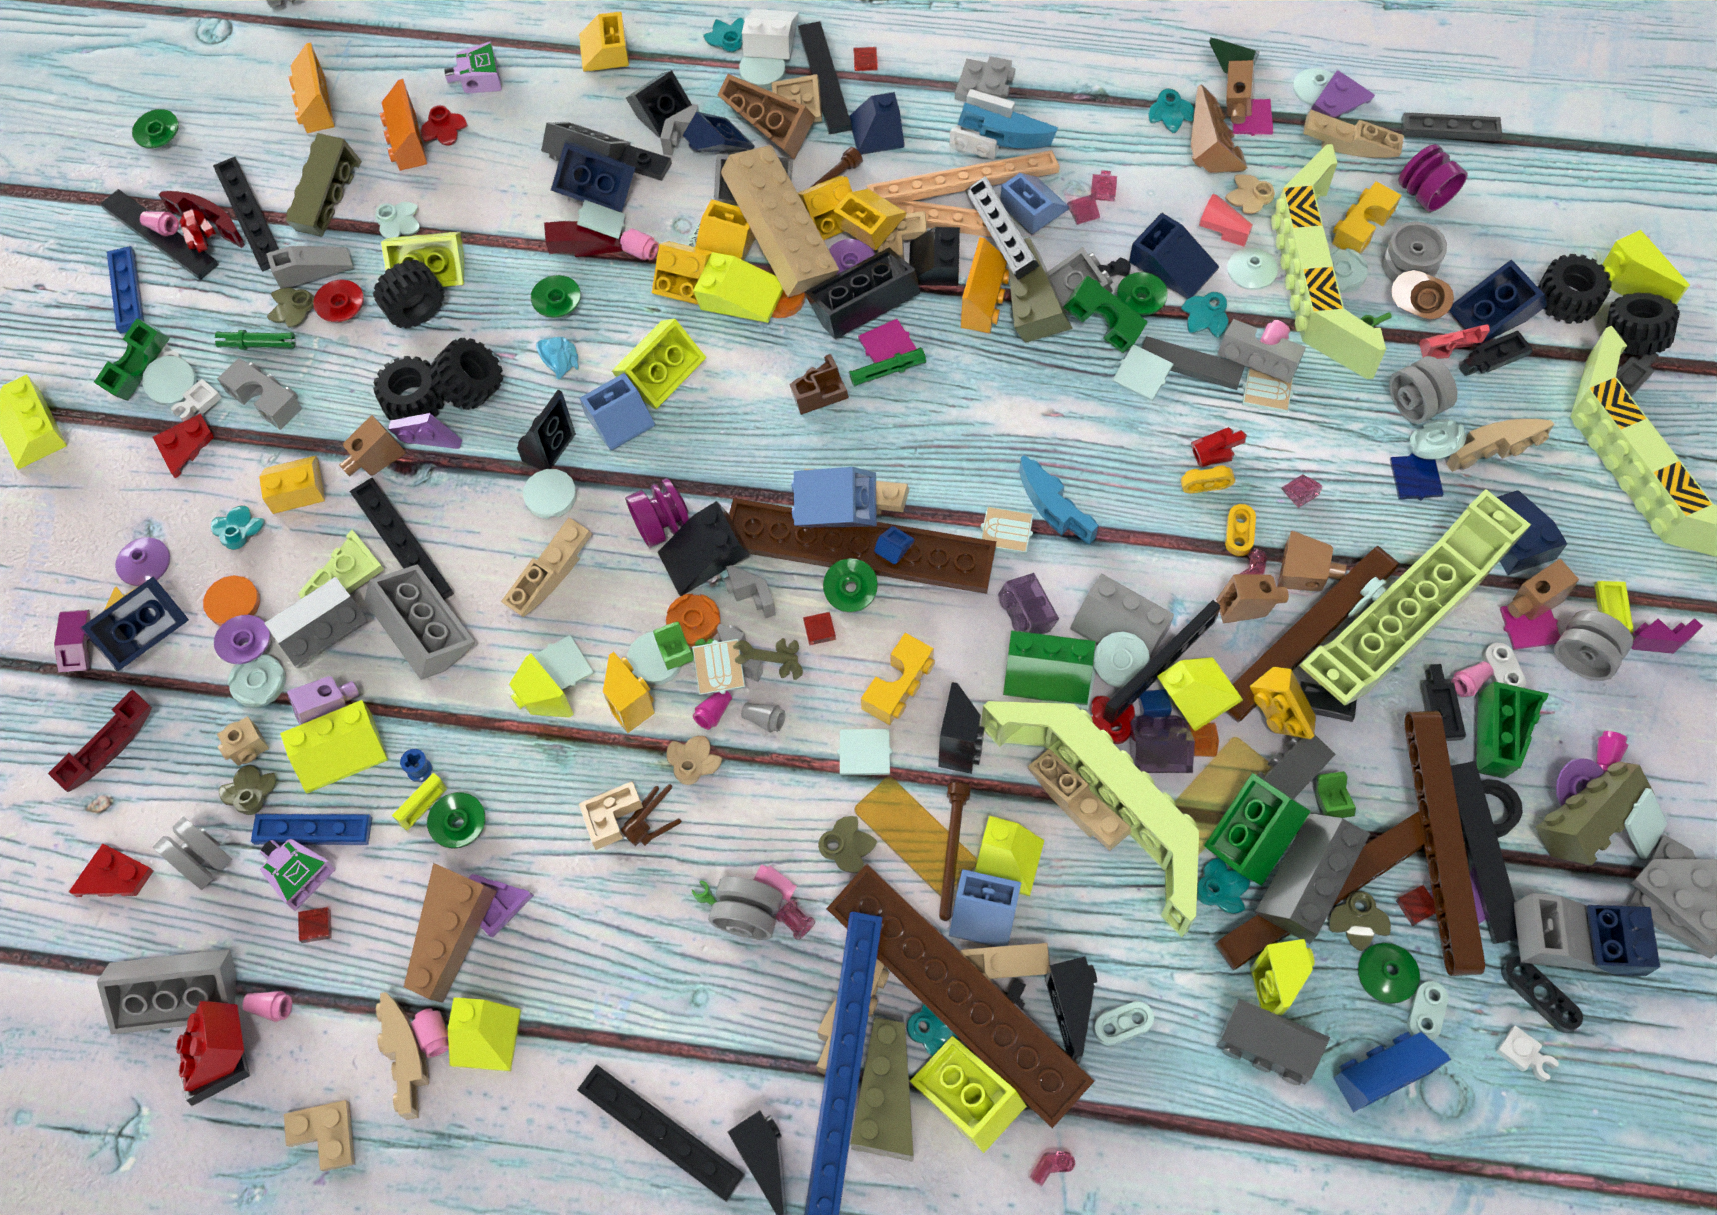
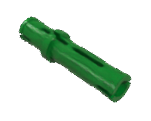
[215,330,296,350]
[849,347,926,387]

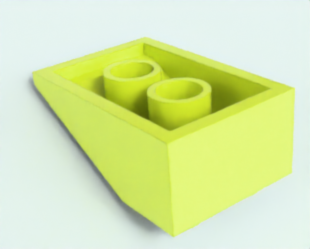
[1602,230,1690,305]
[693,252,784,323]
[910,1036,1026,1153]

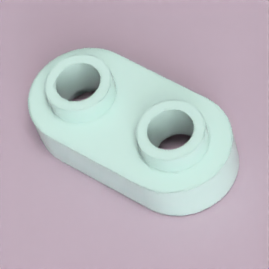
[1407,981,1448,1041]
[1094,1001,1154,1046]

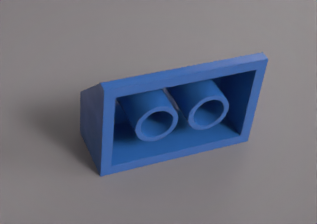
[1334,1031,1451,1113]

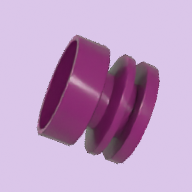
[1398,144,1468,212]
[625,478,689,548]

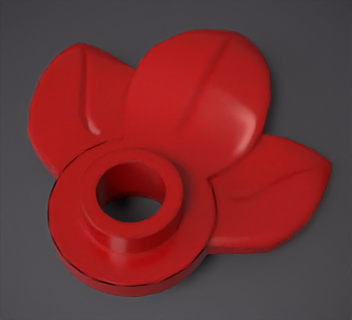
[421,105,467,146]
[1091,696,1135,744]

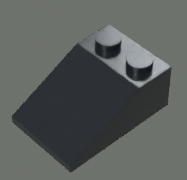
[517,390,576,471]
[658,501,750,596]
[1045,956,1097,1064]
[727,1110,787,1215]

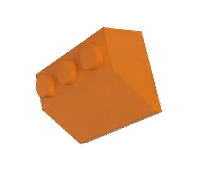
[380,79,427,171]

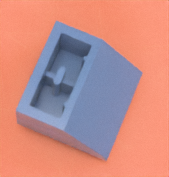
[1000,173,1069,234]
[580,373,655,451]
[949,869,1021,947]

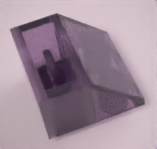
[1129,715,1195,773]

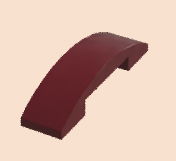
[159,191,245,248]
[48,689,152,792]

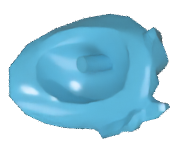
[536,337,579,379]

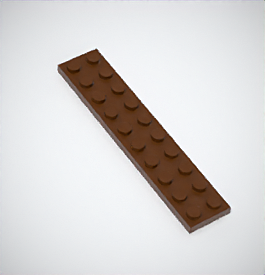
[729,498,997,594]
[826,864,1096,1129]

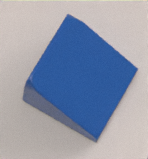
[874,526,915,564]
[1138,689,1172,719]

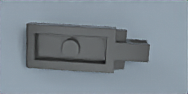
[1616,353,1658,397]

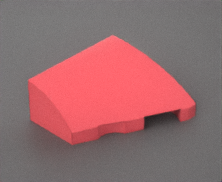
[1199,194,1253,247]
[1419,324,1490,359]

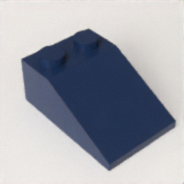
[550,140,636,213]
[1449,259,1547,345]
[1497,490,1568,575]
[80,576,189,671]

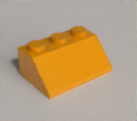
[289,42,335,133]
[961,237,1009,333]

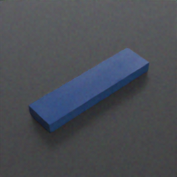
[107,246,144,334]
[251,814,372,845]

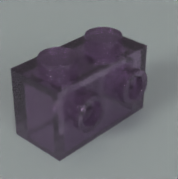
[998,573,1059,634]

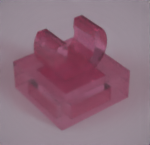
[1090,170,1117,202]

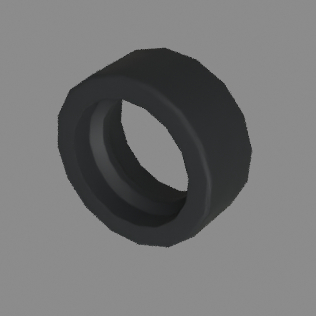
[1481,779,1523,838]

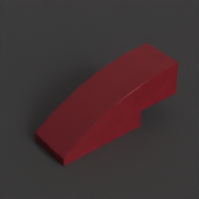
[544,221,623,257]

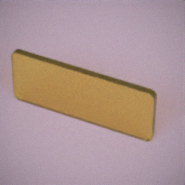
[1175,737,1271,855]
[855,777,977,896]

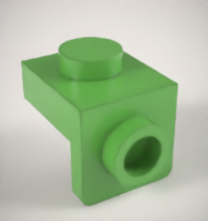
[653,621,694,670]
[1315,771,1356,818]

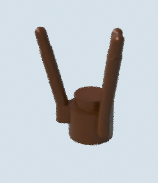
[620,784,682,847]

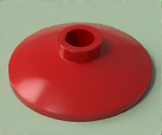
[313,279,364,322]

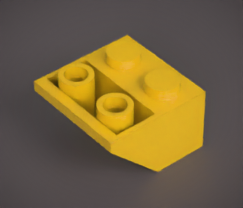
[579,11,629,72]
[797,176,852,240]
[833,189,907,251]
[695,199,756,260]
[651,241,715,305]
[603,651,655,733]
[1249,667,1316,739]

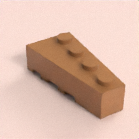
[717,74,815,160]
[404,863,497,1003]

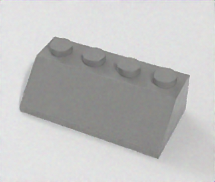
[364,564,475,680]
[97,949,236,1035]

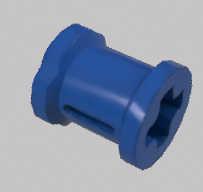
[400,749,433,782]

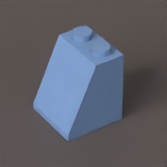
[791,467,877,527]

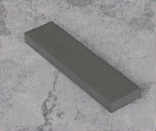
[1402,112,1502,141]
[1142,336,1245,390]

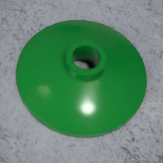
[132,109,179,148]
[1117,272,1168,315]
[531,275,581,318]
[823,558,878,613]
[427,792,486,849]
[1358,943,1420,1004]

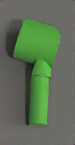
[1361,312,1392,328]
[691,881,718,906]

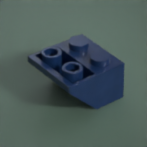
[1586,905,1660,976]

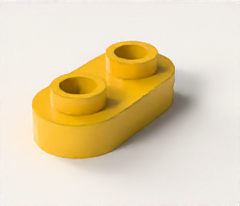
[1180,465,1236,494]
[1225,504,1256,556]

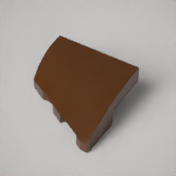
[789,354,849,415]

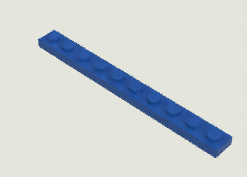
[804,912,883,1215]

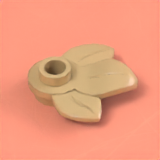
[1225,174,1275,214]
[666,736,722,785]

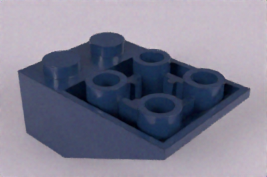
[1129,212,1219,299]

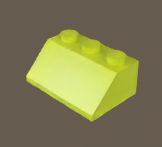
[381,231,464,287]
[612,319,707,409]
[0,374,67,470]
[280,700,388,794]
[1250,939,1315,1016]

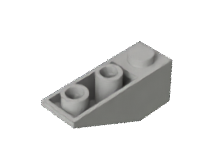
[266,246,353,289]

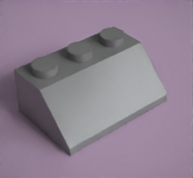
[1070,573,1174,658]

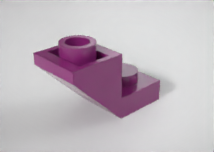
[54,609,91,672]
[1631,618,1703,654]

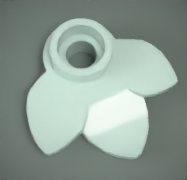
[375,202,420,239]
[1348,577,1387,621]

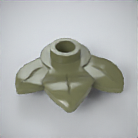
[267,287,314,328]
[219,765,276,815]
[818,816,877,873]
[1329,891,1391,951]

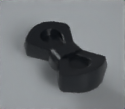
[1098,257,1131,277]

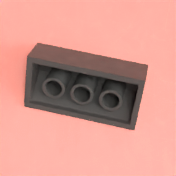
[1255,813,1370,944]

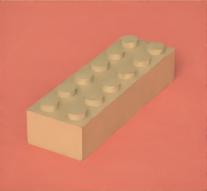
[721,145,839,297]

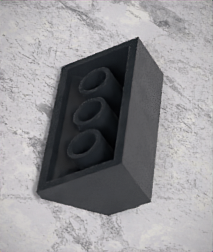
[805,247,920,339]

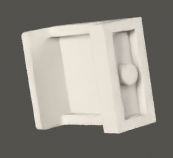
[950,89,1015,160]

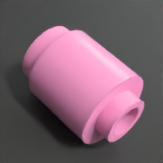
[620,228,659,260]
[411,1008,449,1058]

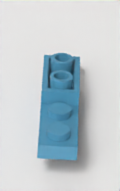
[957,102,1058,149]
[1019,455,1099,545]

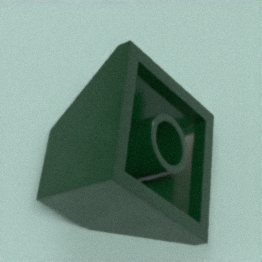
[1209,37,1260,74]

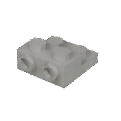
[955,56,1015,102]
[1048,247,1113,316]

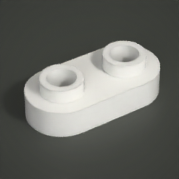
[1483,643,1526,688]

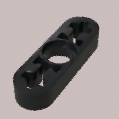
[1501,956,1583,1033]

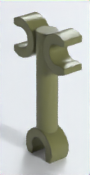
[733,638,803,680]

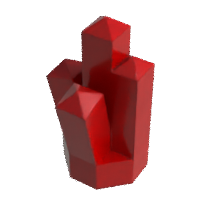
[179,210,216,252]
[1191,427,1247,468]

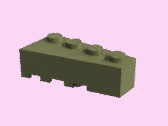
[286,133,362,237]
[1008,237,1073,343]
[1535,762,1654,866]
[850,1017,914,1162]

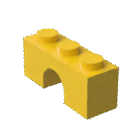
[1332,181,1402,254]
[861,633,935,725]

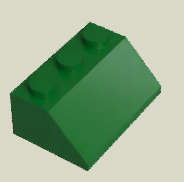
[1003,630,1095,705]
[1204,773,1311,886]

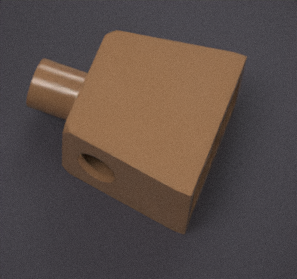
[1226,61,1254,124]
[339,415,406,477]
[1277,531,1347,592]
[1508,559,1579,620]
[1216,574,1289,623]

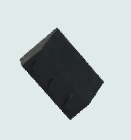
[938,682,985,774]

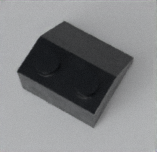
[626,70,692,138]
[909,227,960,286]

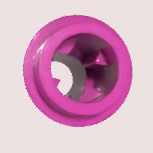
[693,691,732,730]
[1596,731,1629,773]

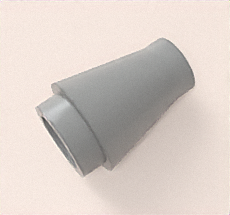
[741,702,785,733]

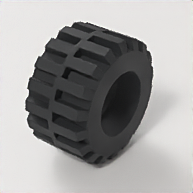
[1537,254,1611,324]
[373,260,445,328]
[1605,292,1680,355]
[430,338,503,410]
[373,356,445,420]

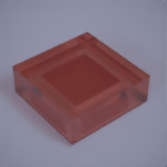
[853,47,878,71]
[803,612,836,646]
[1396,885,1436,926]
[298,907,332,943]

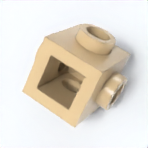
[217,716,269,766]

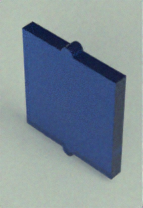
[1390,453,1444,501]

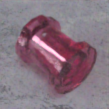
[776,900,815,940]

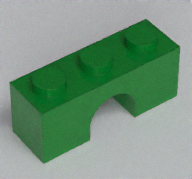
[1063,276,1148,353]
[94,318,170,401]

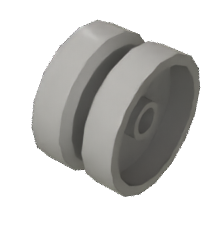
[1382,221,1447,282]
[1389,356,1457,424]
[1554,610,1633,681]
[153,816,232,890]
[708,876,783,940]

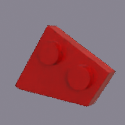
[153,413,214,478]
[69,843,154,897]

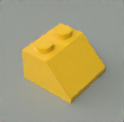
[259,455,325,514]

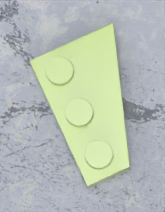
[298,530,384,599]

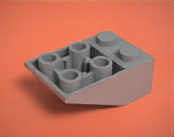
[1514,893,1604,971]

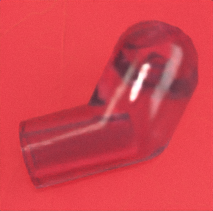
[1239,548,1267,575]
[1029,1151,1075,1187]

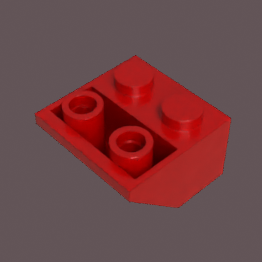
[176,1001,244,1091]

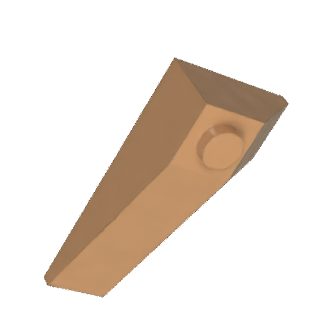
[1191,84,1247,173]

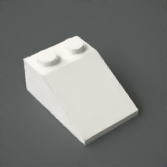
[742,9,798,59]

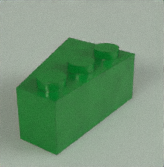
[1477,681,1549,779]

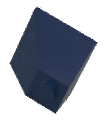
[849,92,905,155]
[682,111,755,153]

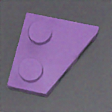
[1311,70,1375,119]
[388,413,462,449]
[468,874,534,937]

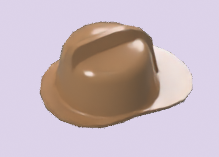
[1391,270,1454,319]

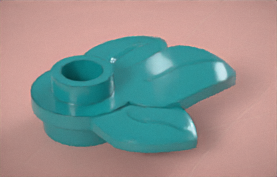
[703,17,745,52]
[1148,89,1195,134]
[1181,292,1228,338]
[211,505,265,550]
[1197,858,1250,914]
[907,1004,958,1056]

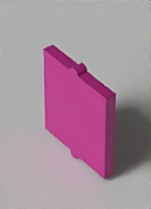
[1232,99,1273,136]
[858,319,917,363]
[1500,606,1560,650]

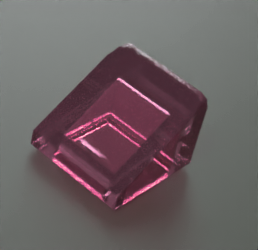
[1067,194,1100,225]
[1282,474,1323,508]

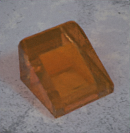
[1187,722,1219,757]

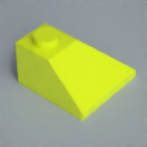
[509,653,574,718]
[1157,657,1243,731]
[975,815,1045,897]
[448,997,521,1072]

